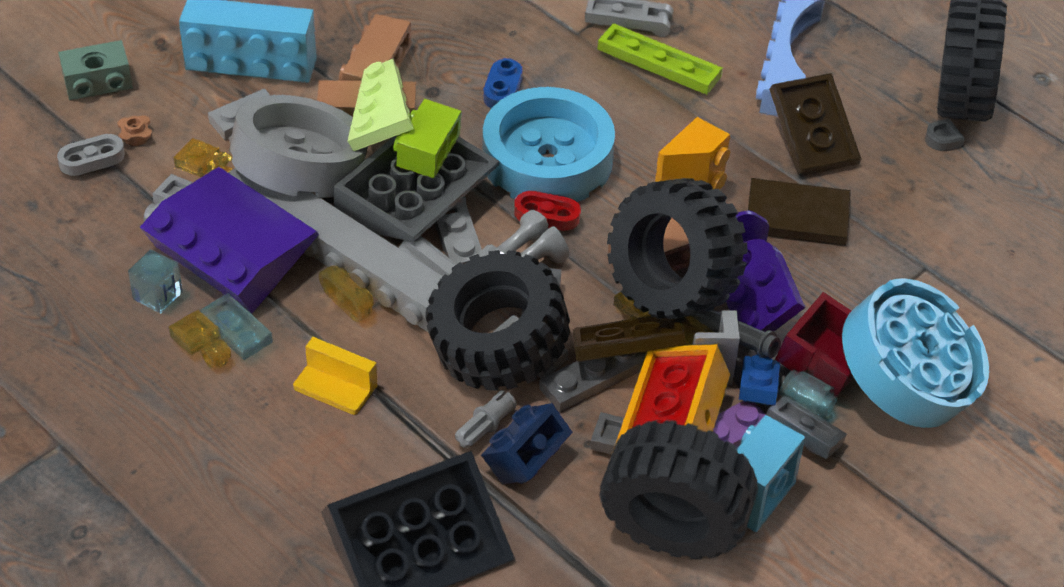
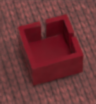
[775,292,853,400]

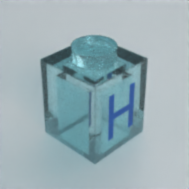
[128,249,183,313]

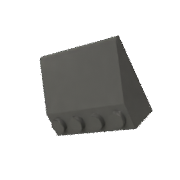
[334,136,499,242]

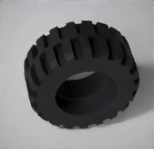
[937,0,1007,122]
[607,178,747,319]
[425,250,570,391]
[599,420,758,559]

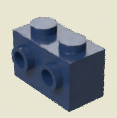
[481,403,573,484]

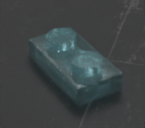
[199,293,273,360]

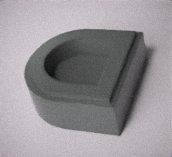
[925,118,965,151]

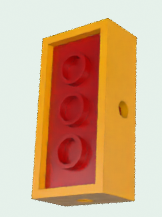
[613,344,730,450]

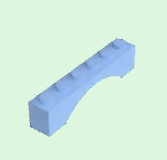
[756,0,825,116]

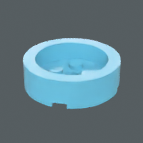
[482,87,615,202]
[842,278,989,428]

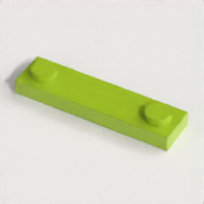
[597,23,723,95]

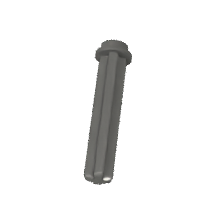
[682,310,781,358]

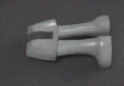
[479,210,570,263]

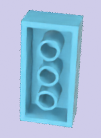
[179,0,317,83]

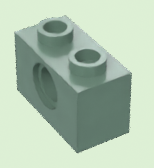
[58,40,133,100]

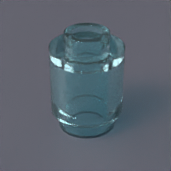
[779,370,837,417]

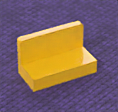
[293,337,378,415]

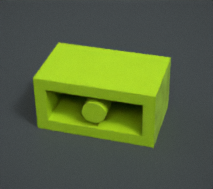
[393,99,462,179]

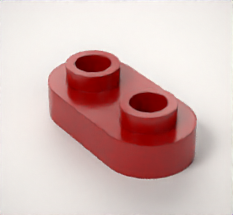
[514,191,581,231]

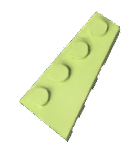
[347,59,414,151]

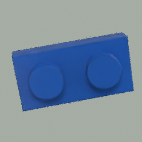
[738,355,780,405]

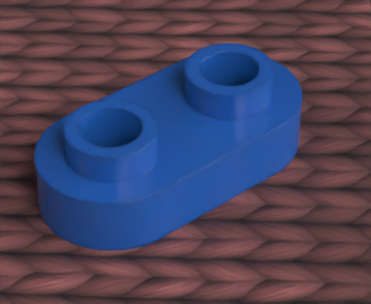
[483,58,523,108]

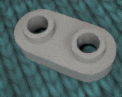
[57,134,125,176]

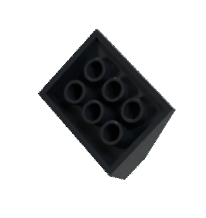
[321,451,515,587]

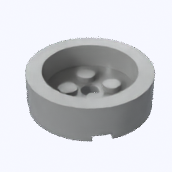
[229,95,368,198]

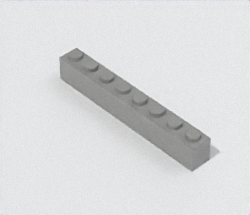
[229,168,443,332]

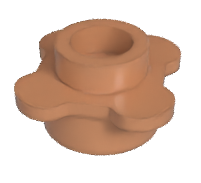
[117,115,152,146]

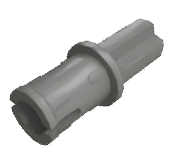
[455,390,517,448]

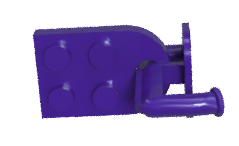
[726,211,806,332]

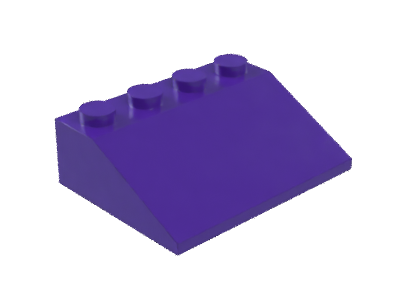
[140,167,319,314]

